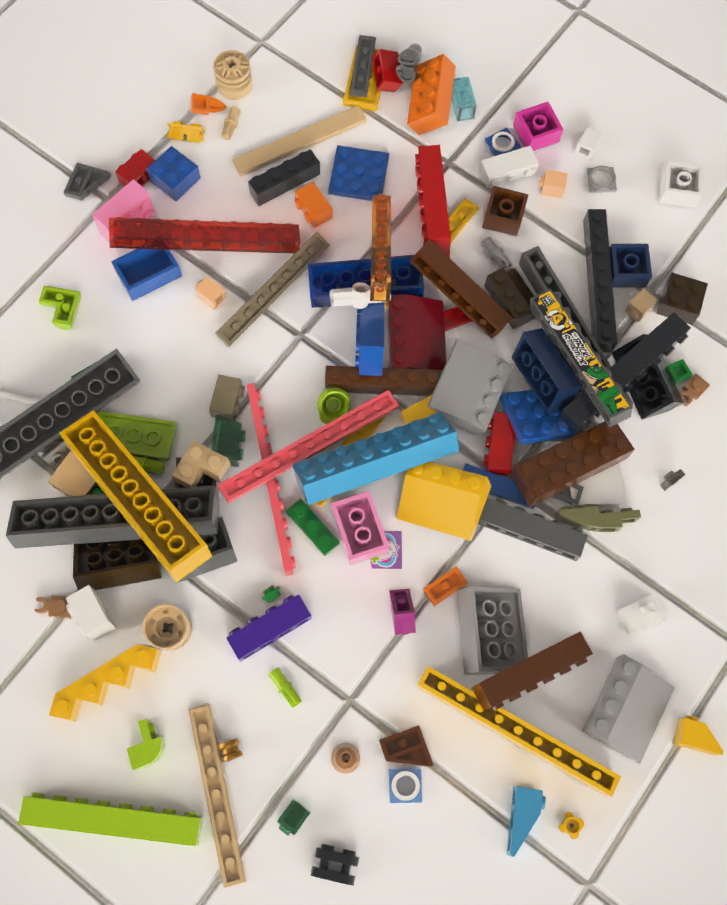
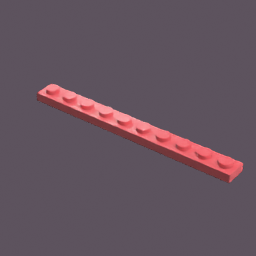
[246,383,296,576]
[218,390,399,504]

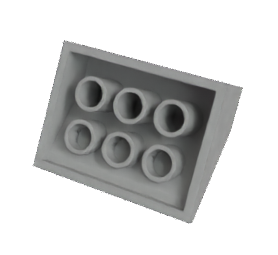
[427,340,513,435]
[456,586,528,675]
[582,654,675,764]

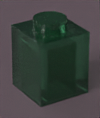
[277,799,311,836]

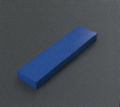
[463,463,535,510]

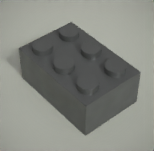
[178,517,238,583]

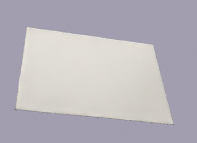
[570,463,627,505]

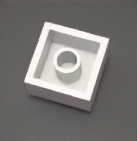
[659,160,703,207]
[66,585,117,641]

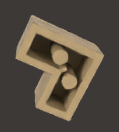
[172,441,231,487]

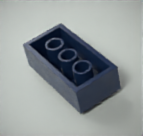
[511,328,582,415]

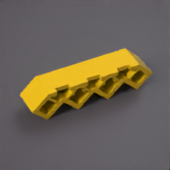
[49,644,162,722]

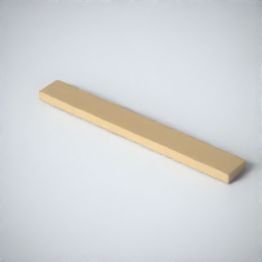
[232,105,366,177]
[188,704,246,888]

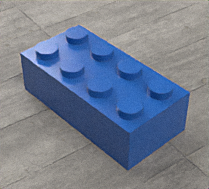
[355,302,384,376]

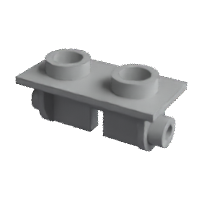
[42,438,71,469]

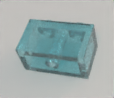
[451,77,477,121]

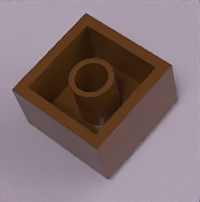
[482,185,529,236]

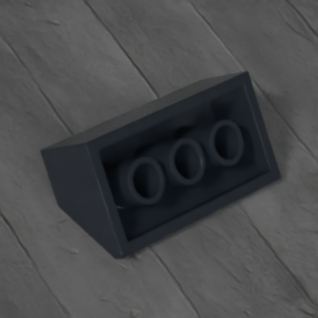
[612,334,684,420]

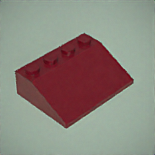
[387,294,446,371]

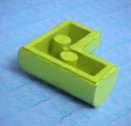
[39,285,81,330]

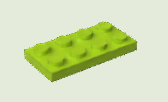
[98,411,177,461]

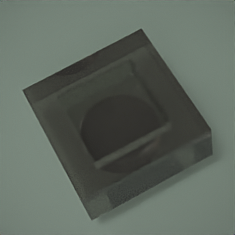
[660,469,686,491]

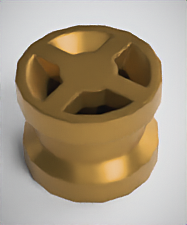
[218,738,243,763]

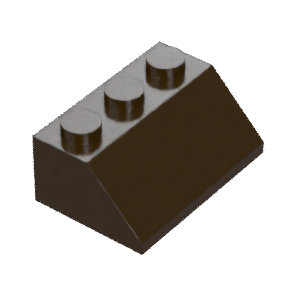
[484,267,536,330]

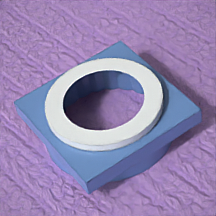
[389,768,423,803]

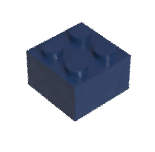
[609,244,652,287]

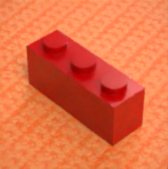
[483,412,516,476]

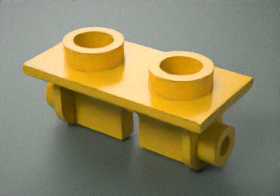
[167,121,206,143]

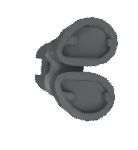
[396,43,422,83]

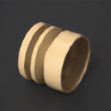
[213,50,252,100]
[143,604,192,651]

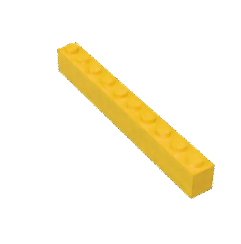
[416,666,621,797]

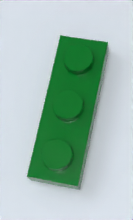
[285,498,340,557]

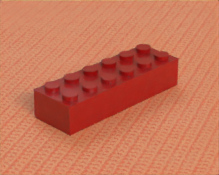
[415,144,451,258]

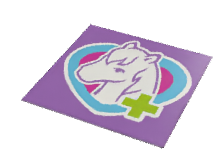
[369,531,402,569]

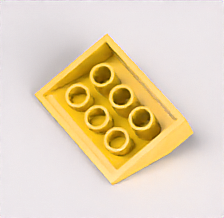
[396,462,491,541]

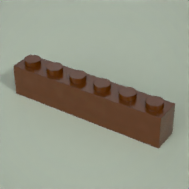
[409,239,512,339]
[325,365,442,396]
[471,631,593,711]

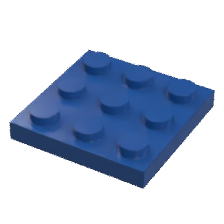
[328,145,390,203]
[499,390,575,444]

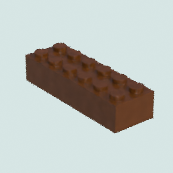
[509,421,635,507]

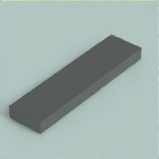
[350,35,376,98]

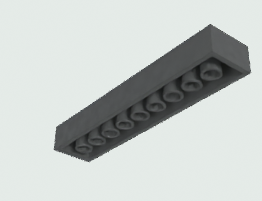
[0,348,141,479]
[5,485,220,549]

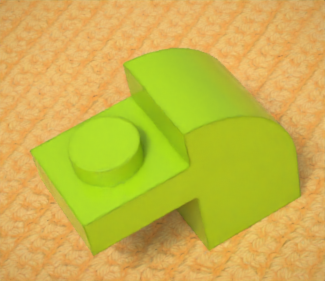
[126,718,165,770]

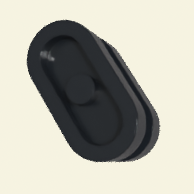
[310,844,360,886]

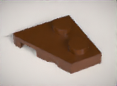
[379,725,434,767]

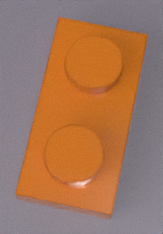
[423,566,468,607]

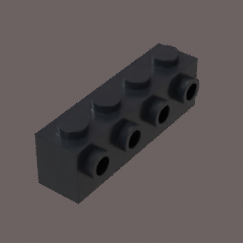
[248,149,320,206]

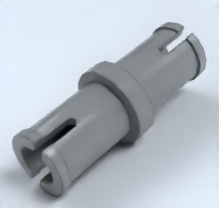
[481,237,513,268]

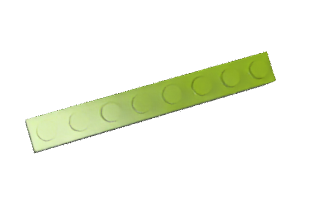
[18,792,203,846]

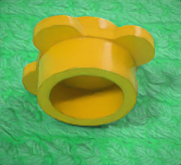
[558,812,584,839]

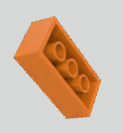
[407,54,456,135]

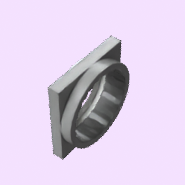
[587,165,617,193]

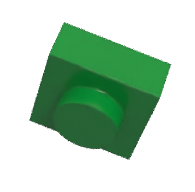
[668,359,693,384]

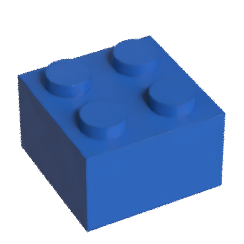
[146,146,201,202]

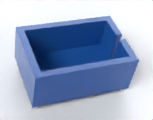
[111,237,182,301]

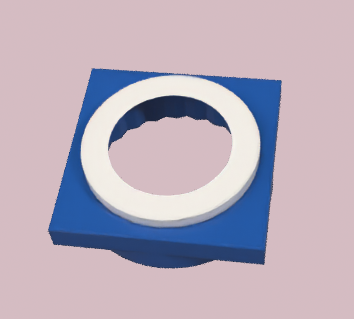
[484,127,521,156]

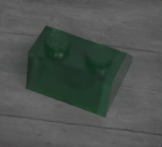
[211,415,246,467]

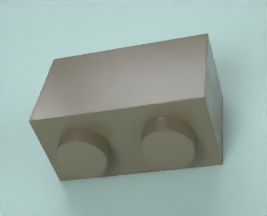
[209,374,245,421]

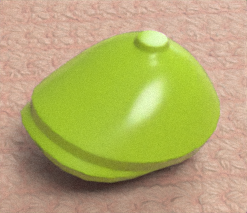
[317,387,351,424]

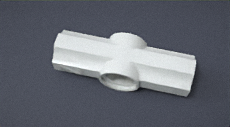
[330,282,391,309]

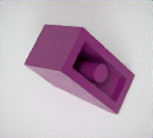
[389,589,416,635]

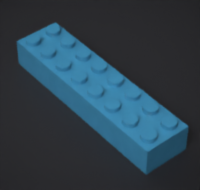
[292,412,459,505]

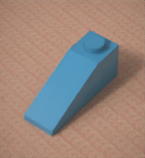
[507,786,546,857]

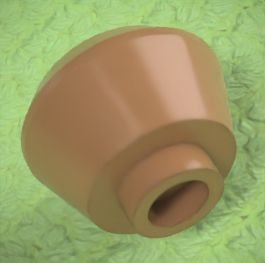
[331,743,360,774]

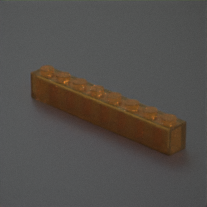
[370,194,391,302]

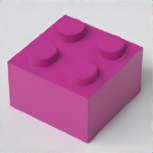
[513,101,564,151]

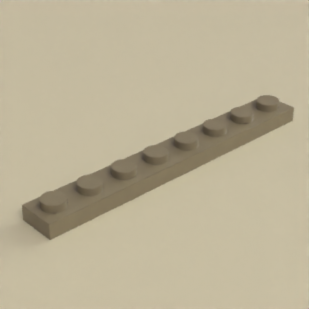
[215,232,330,347]

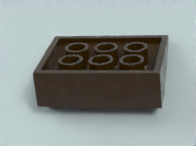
[73,539,162,591]

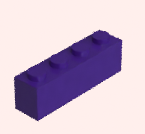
[226,594,312,662]

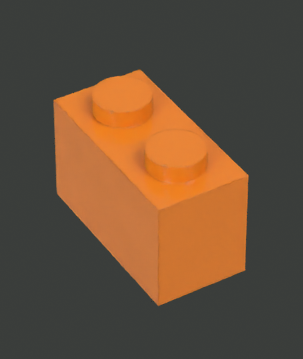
[294,182,333,228]

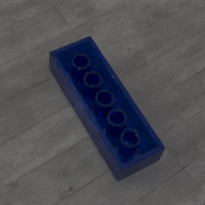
[308,255,424,308]

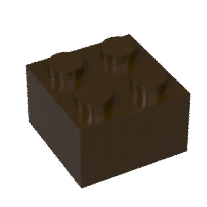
[656,272,708,325]

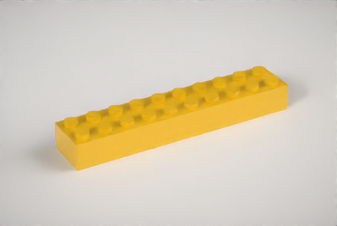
[59,410,212,583]

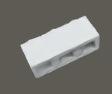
[479,146,539,188]

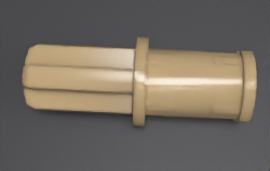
[221,106,241,141]

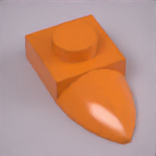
[191,93,227,115]

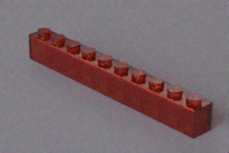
[109,217,301,253]

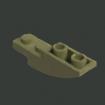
[555,504,641,532]

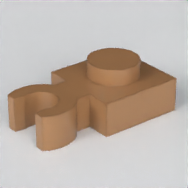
[680,373,710,407]
[34,595,71,619]

